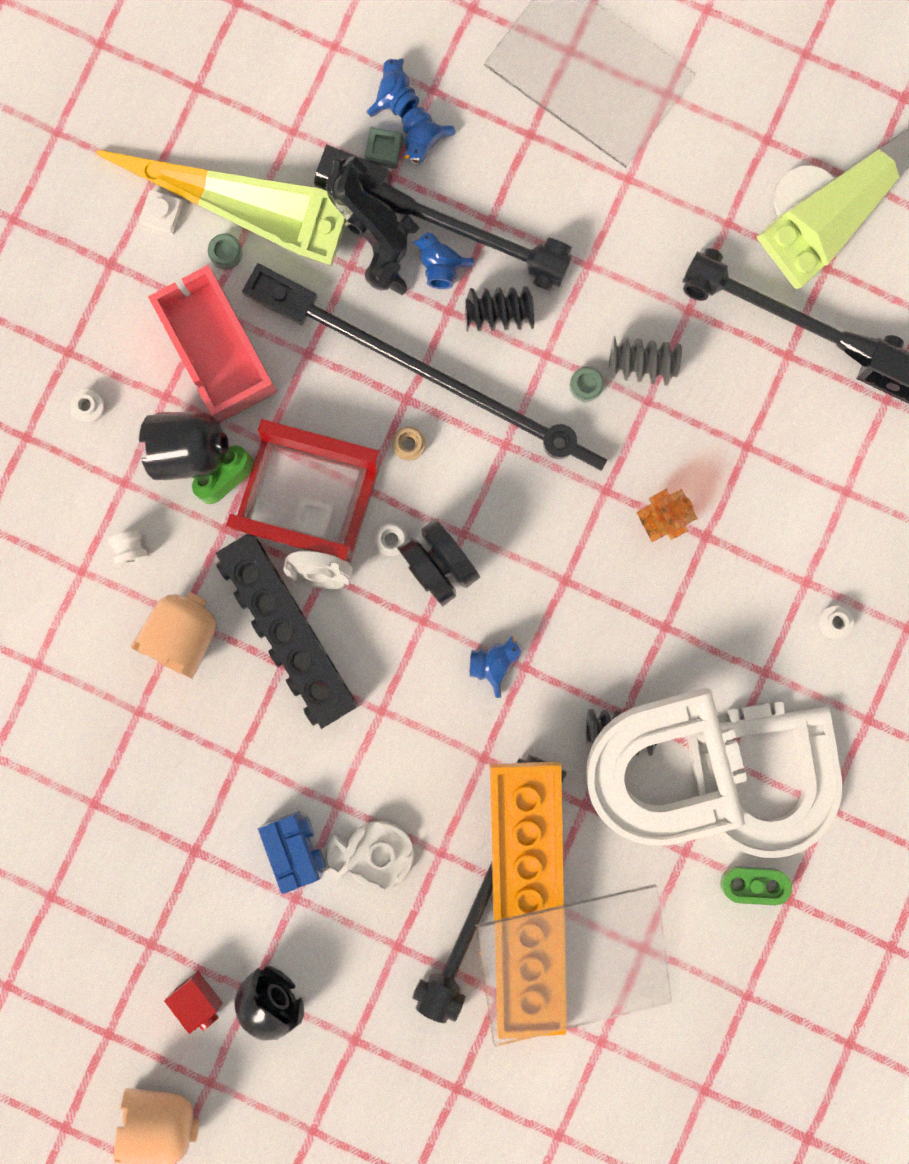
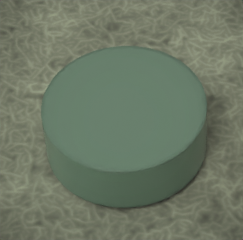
[208,233,243,270]
[569,367,604,402]

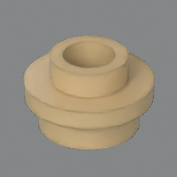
[392,427,426,461]

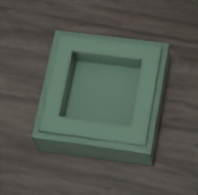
[364,127,403,169]

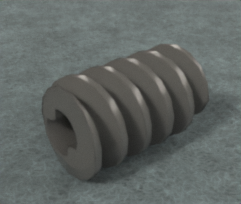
[609,336,682,386]

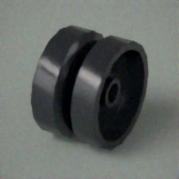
[397,519,481,607]

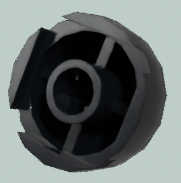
[234,966,304,1040]

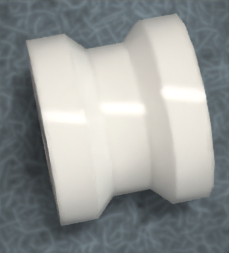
[107,530,148,566]

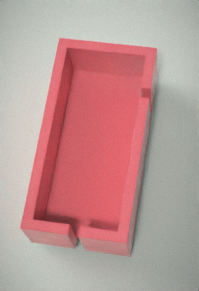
[148,265,278,423]

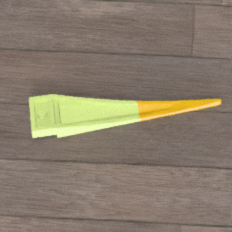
[96,150,347,266]

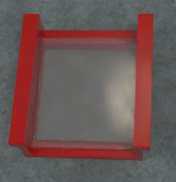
[226,419,379,563]

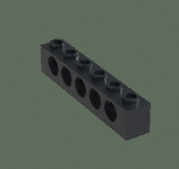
[215,534,359,729]

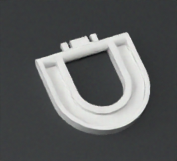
[586,688,747,846]
[687,701,842,858]

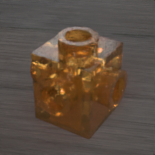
[636,489,698,542]

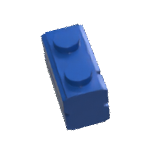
[258,811,326,894]

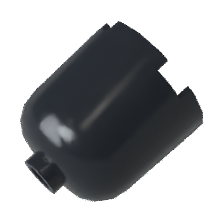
[139,412,229,480]

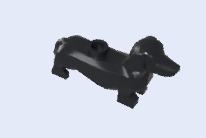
[326,156,420,295]

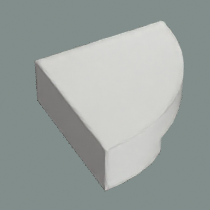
[326,833,349,883]

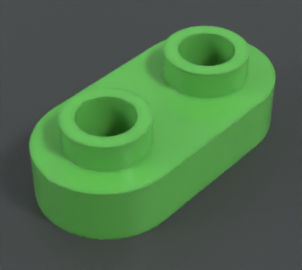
[192,445,253,504]
[720,866,792,905]

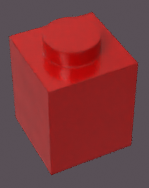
[164,971,223,1034]

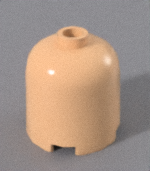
[130,592,217,679]
[114,1088,200,1164]

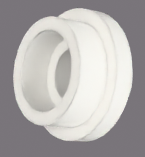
[70,389,104,423]
[375,523,408,557]
[819,606,854,639]

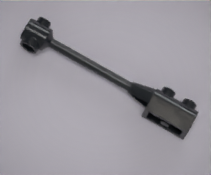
[314,144,573,291]
[682,248,909,404]
[412,754,567,1023]

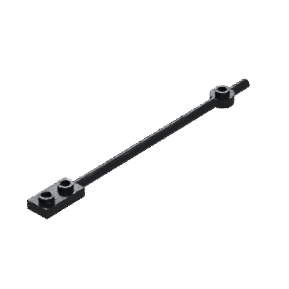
[242,263,608,471]

